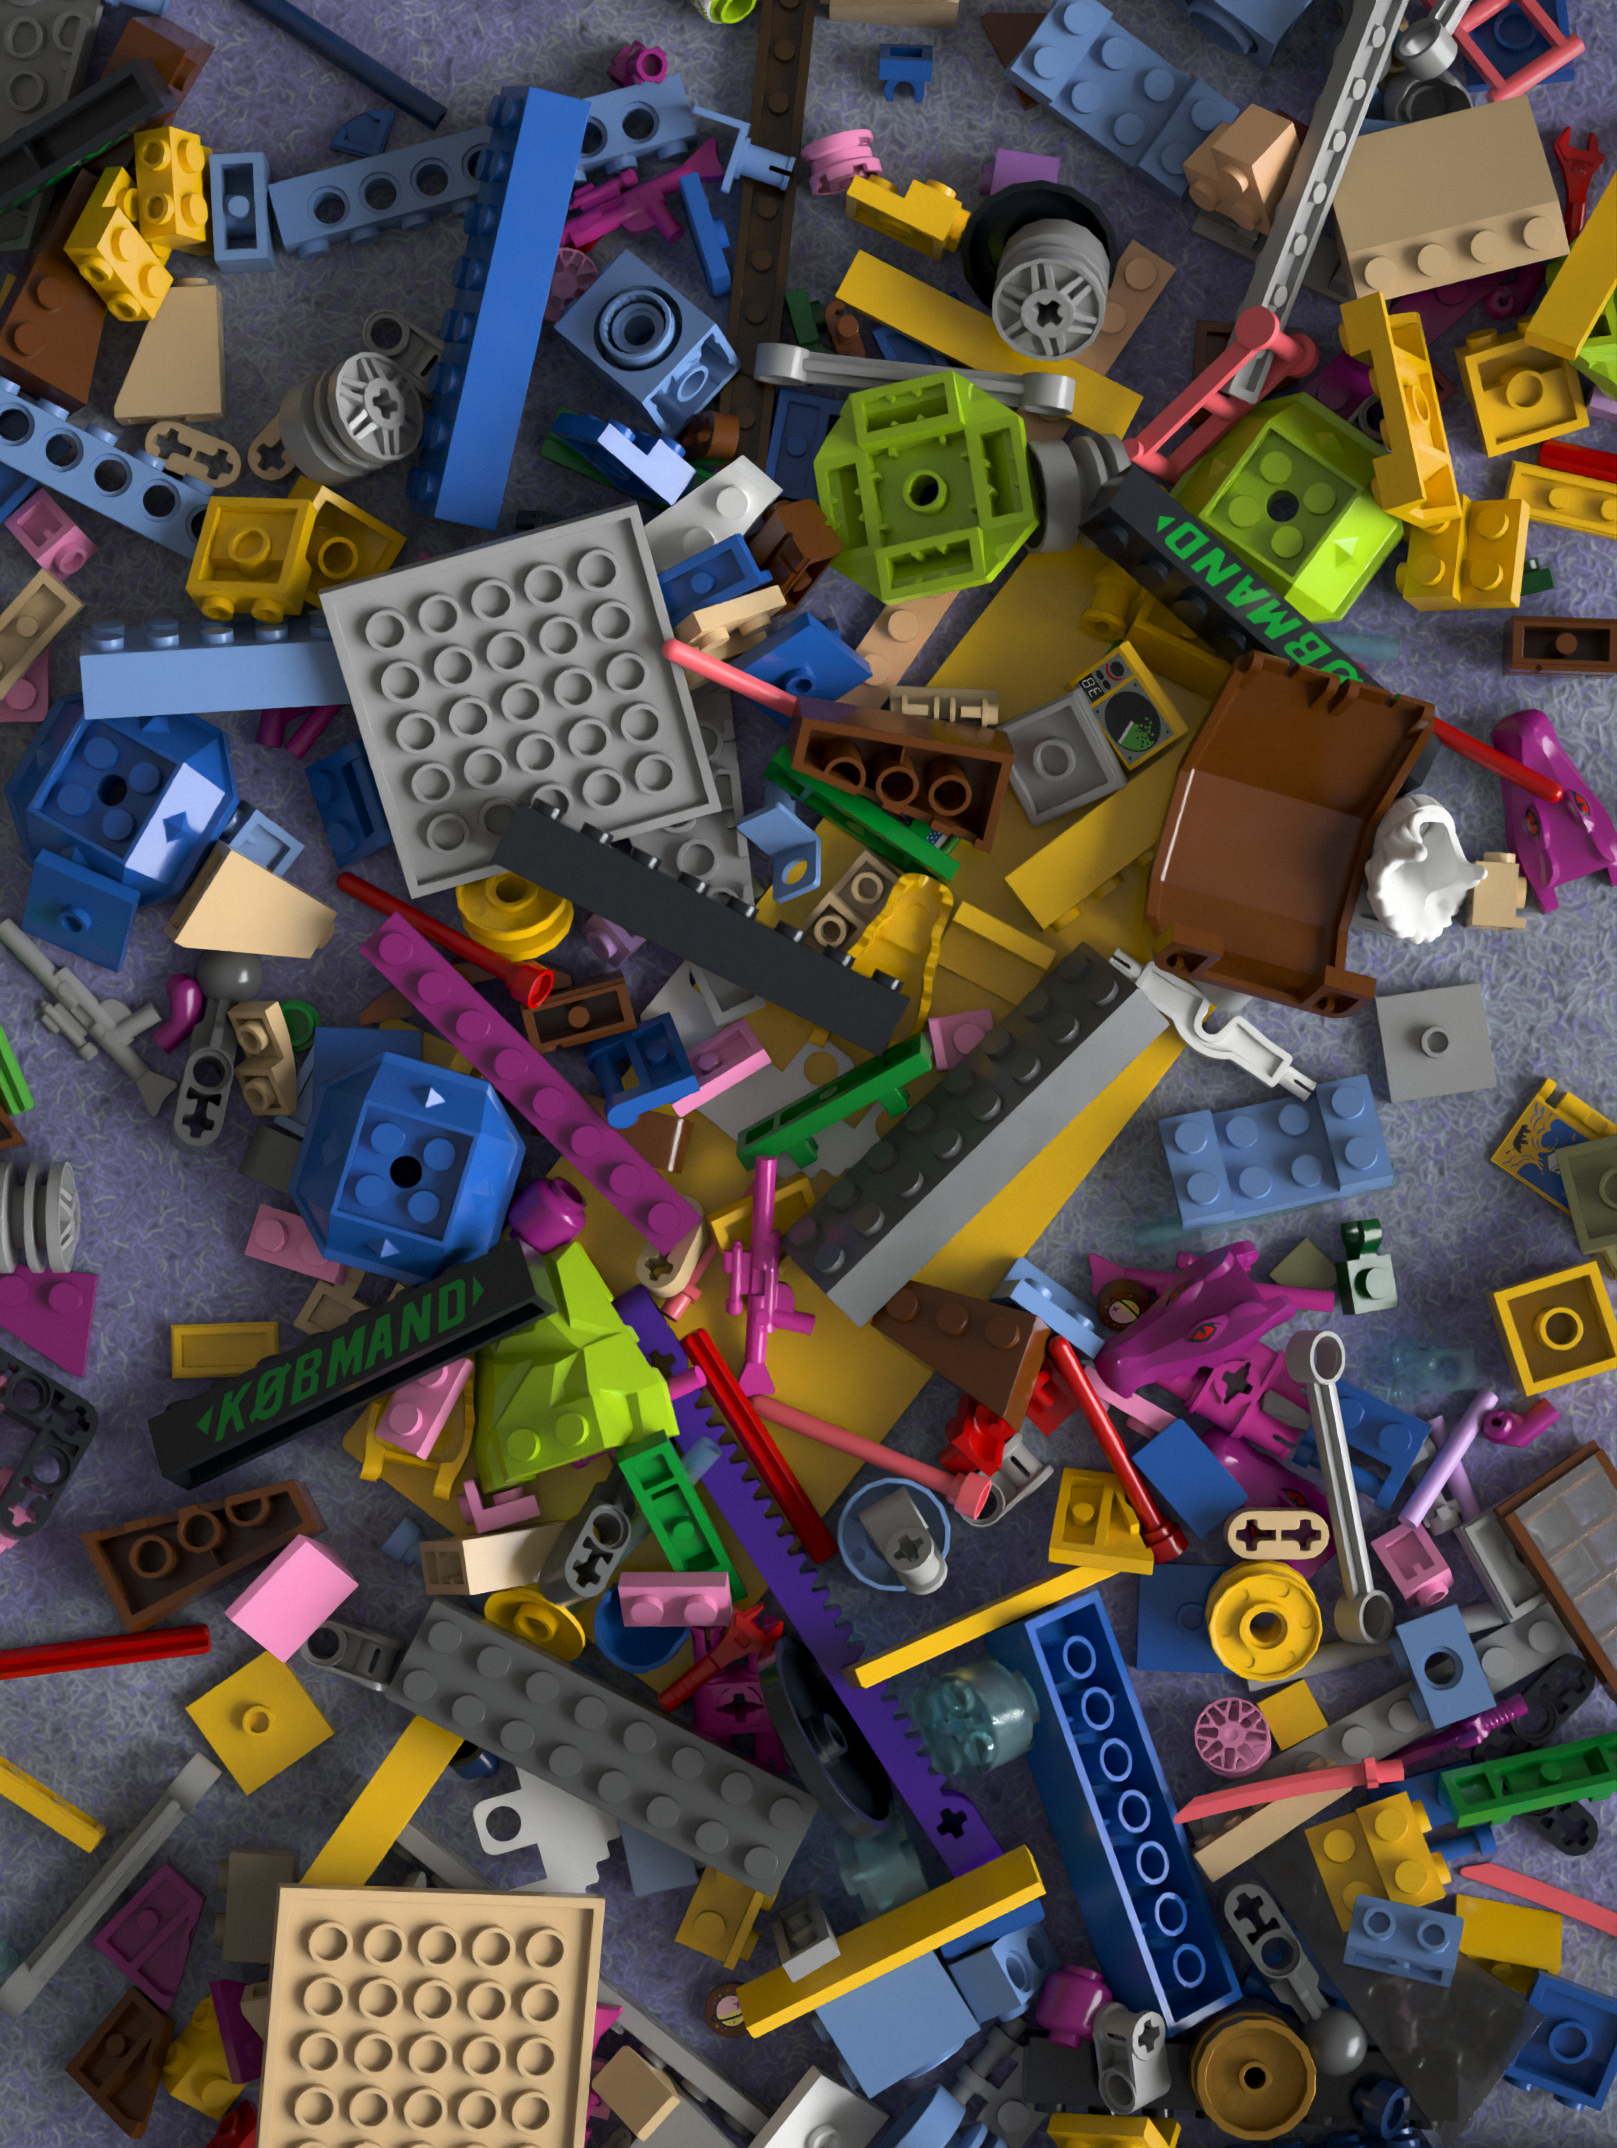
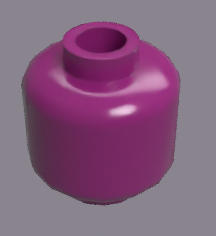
[507,1176,587,1255]
[1035,1964,1113,2051]

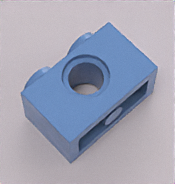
[209,151,276,274]
[1388,1604,1497,1729]

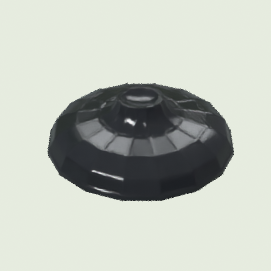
[960,180,1119,309]

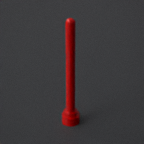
[1353,660,1563,803]
[336,872,554,1009]
[1048,1335,1189,1564]

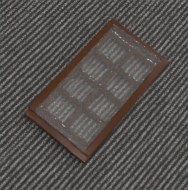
[1493,1440,1617,1705]

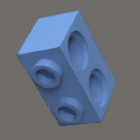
[948,1921,1063,2024]

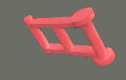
[1420,0,1585,103]
[1123,306,1320,486]

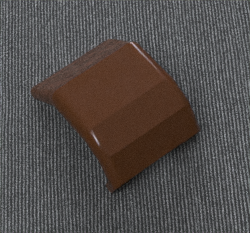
[1142,649,1435,1018]

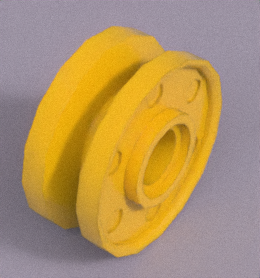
[455,871,574,962]
[1205,1559,1323,1682]

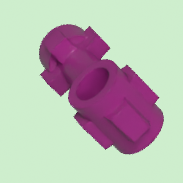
[606,40,668,88]

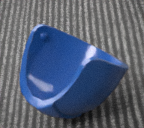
[594,1582,691,1674]

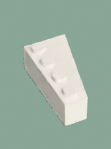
[644,455,783,575]

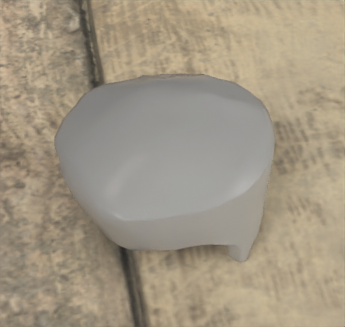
[1382,69,1474,123]

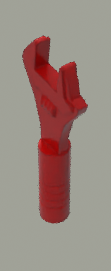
[1552,126,1605,245]
[657,1602,784,1713]

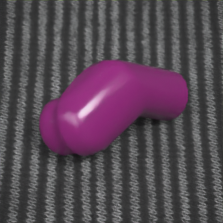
[1482,262,1547,320]
[255,706,316,749]
[151,973,204,1055]
[1481,1397,1561,1448]

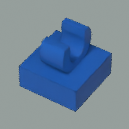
[878,43,933,103]

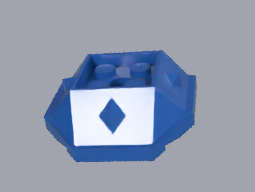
[4,692,240,913]
[288,1050,527,1286]

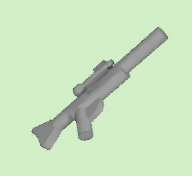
[0,917,179,1117]

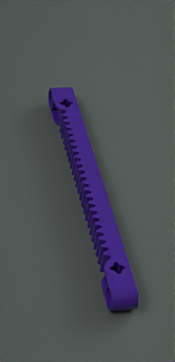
[611,1282,1006,1879]

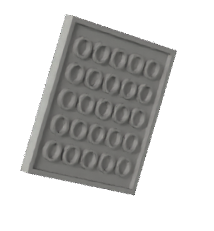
[318,500,722,899]

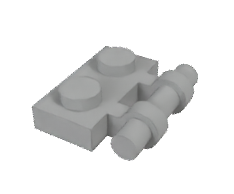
[949,2015,1048,2148]

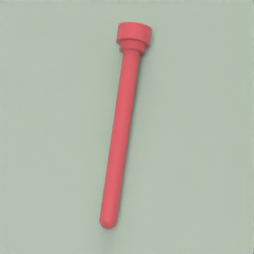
[661,639,797,718]
[749,1394,992,1520]

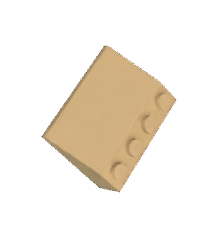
[1330,94,1570,301]

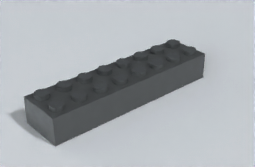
[780,941,1170,1328]
[384,1595,820,1899]

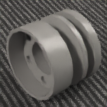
[992,219,1110,361]
[278,352,424,486]
[1023,434,1130,554]
[0,1162,80,1273]

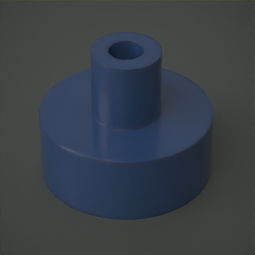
[448,1740,499,1780]
[1353,2080,1410,2140]

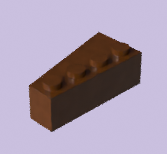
[0,168,107,418]
[786,695,1015,854]
[79,1479,329,1632]

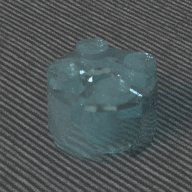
[910,1655,1040,1779]
[830,1809,934,1925]

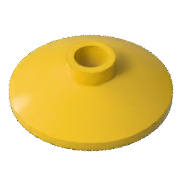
[484,1587,585,1662]

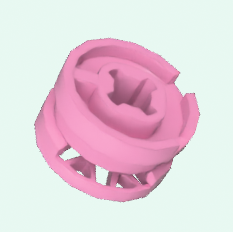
[801,129,883,196]
[543,247,599,323]
[1194,1697,1272,1780]

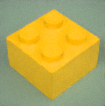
[1485,1260,1617,1397]

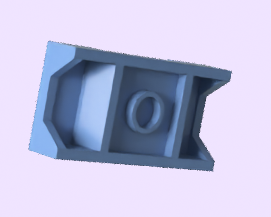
[1001,0,1240,201]
[1157,1074,1393,1232]

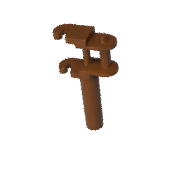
[824,301,866,358]

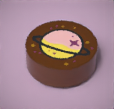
[1097,1279,1151,1332]
[705,1981,749,2038]

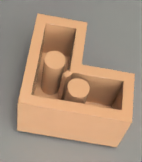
[1182,103,1300,236]

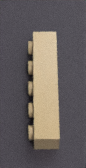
[1191,1757,1353,1883]

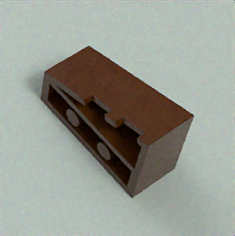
[77,15,215,185]
[871,1280,1053,1433]

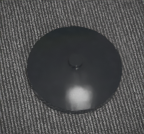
[757,1636,895,1841]

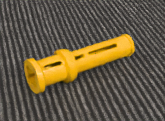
[1080,484,1168,640]

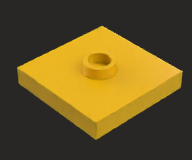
[185,1650,336,1796]

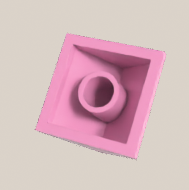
[224,1534,359,1663]

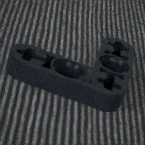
[0,1348,99,1540]
[1470,1654,1599,1856]

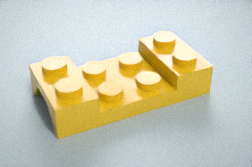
[1339,291,1463,529]

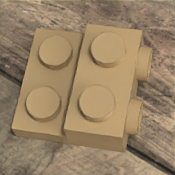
[672,585,787,691]

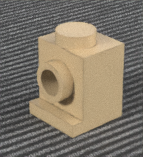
[1465,852,1527,931]

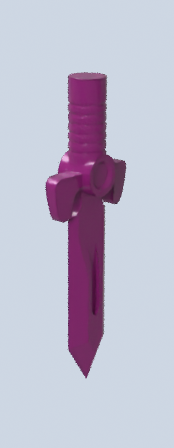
[1380,1693,1529,1769]

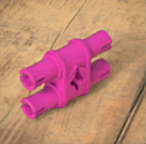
[1153,1340,1311,1461]
[690,1615,790,1775]

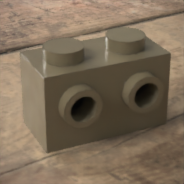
[214,1845,300,1964]

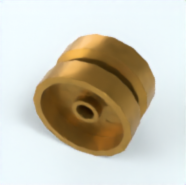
[1188,2008,1316,2140]

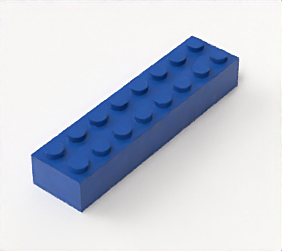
[405,86,592,531]
[983,1589,1243,2038]

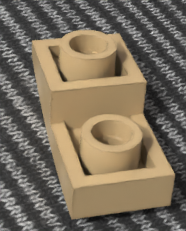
[798,848,902,953]
[227,1001,297,1115]

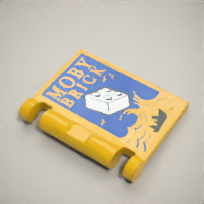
[1490,1077,1617,1217]

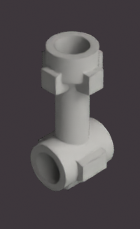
[1390,1436,1462,1536]

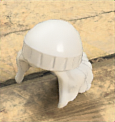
[1364,794,1488,945]

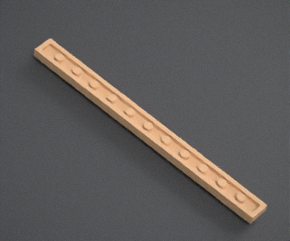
[835,239,1177,710]

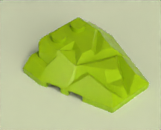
[472,1242,680,1495]

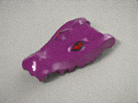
[1490,709,1617,915]
[1093,1240,1296,1399]
[1199,1425,1368,1581]

